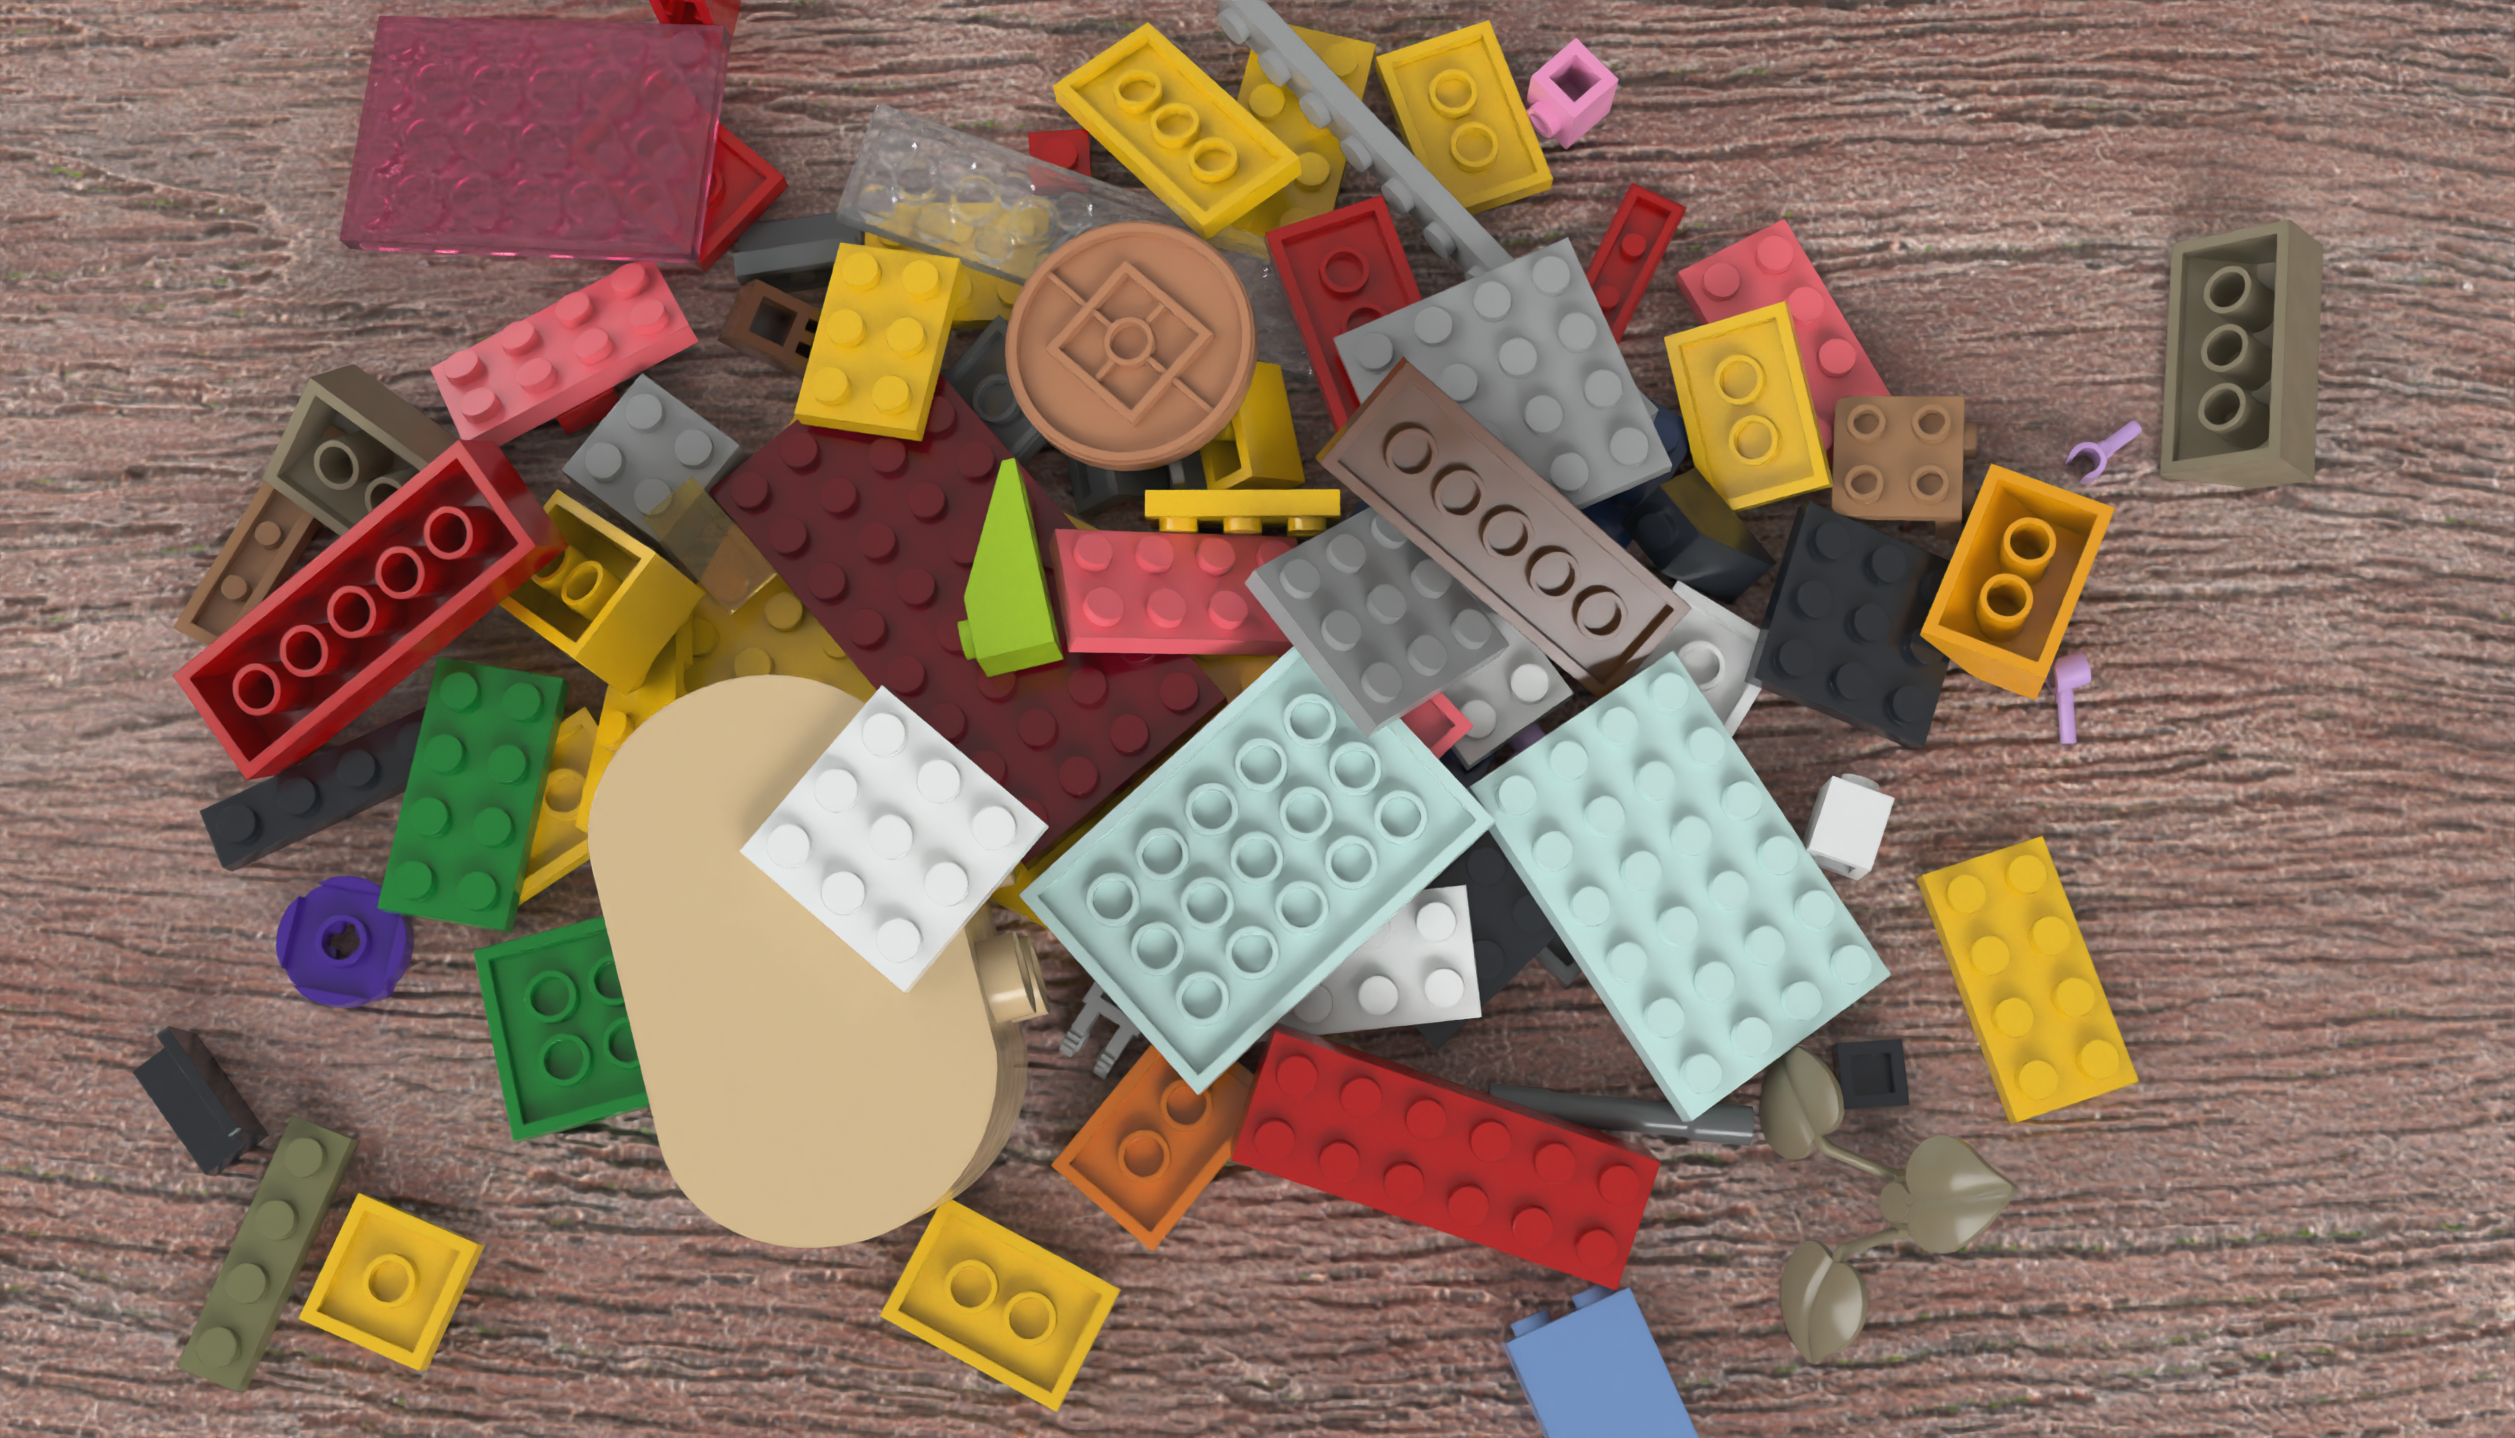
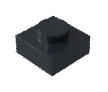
[1831,1039,1910,1111]

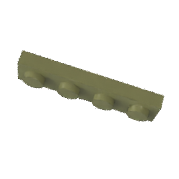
[177,1115,360,1392]

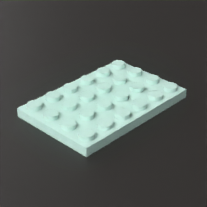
[1019,646,1496,1095]
[1466,650,1891,1122]

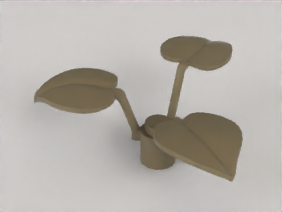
[1759,1046,2018,1364]

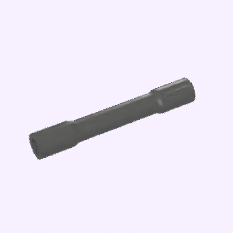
[1488,1083,1754,1146]

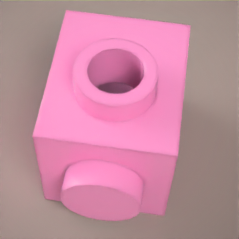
[1525,38,1619,149]

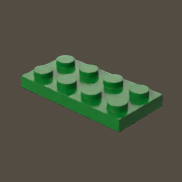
[377,657,570,934]

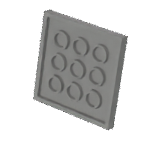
[1333,237,1672,510]

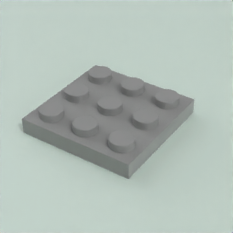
[1245,507,1510,738]

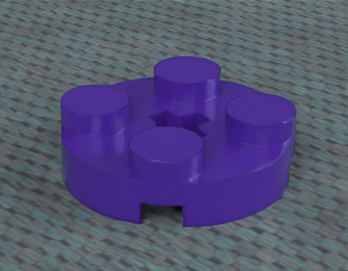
[276,876,414,1008]

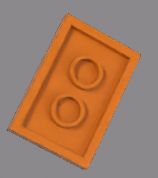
[1051,1044,1254,1252]

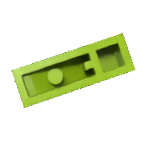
[958,458,1064,677]

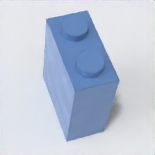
[1501,1284,1699,1438]

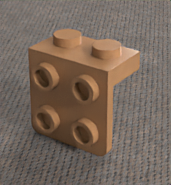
[1832,396,1977,540]

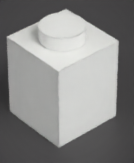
[1802,774,1895,881]

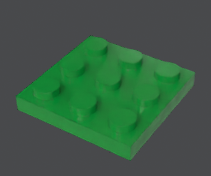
[473,916,650,1143]

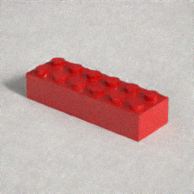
[172,439,570,780]
[1230,1023,1661,1290]

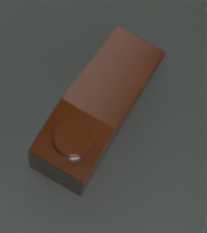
[717,279,822,379]

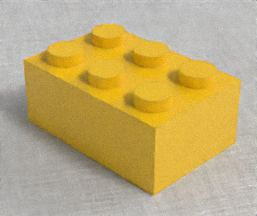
[498,489,706,696]

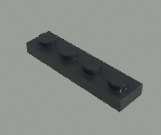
[199,707,426,872]

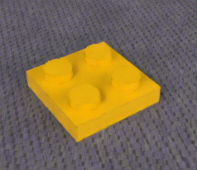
[298,1193,485,1371]

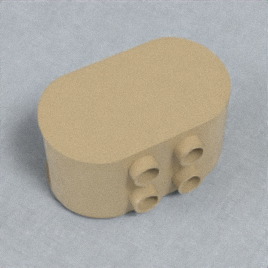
[588,674,1050,1248]

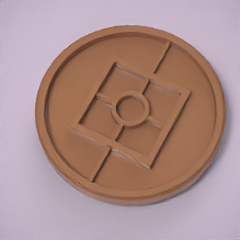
[1005,221,1258,471]

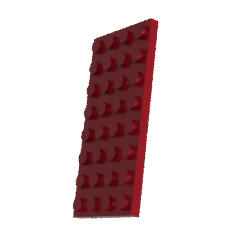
[709,372,1228,871]

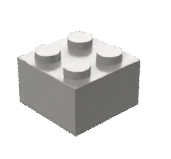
[562,374,748,563]

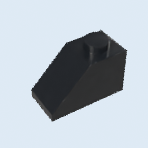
[1621,467,1777,603]

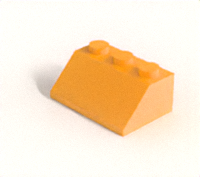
[1920,463,2115,701]

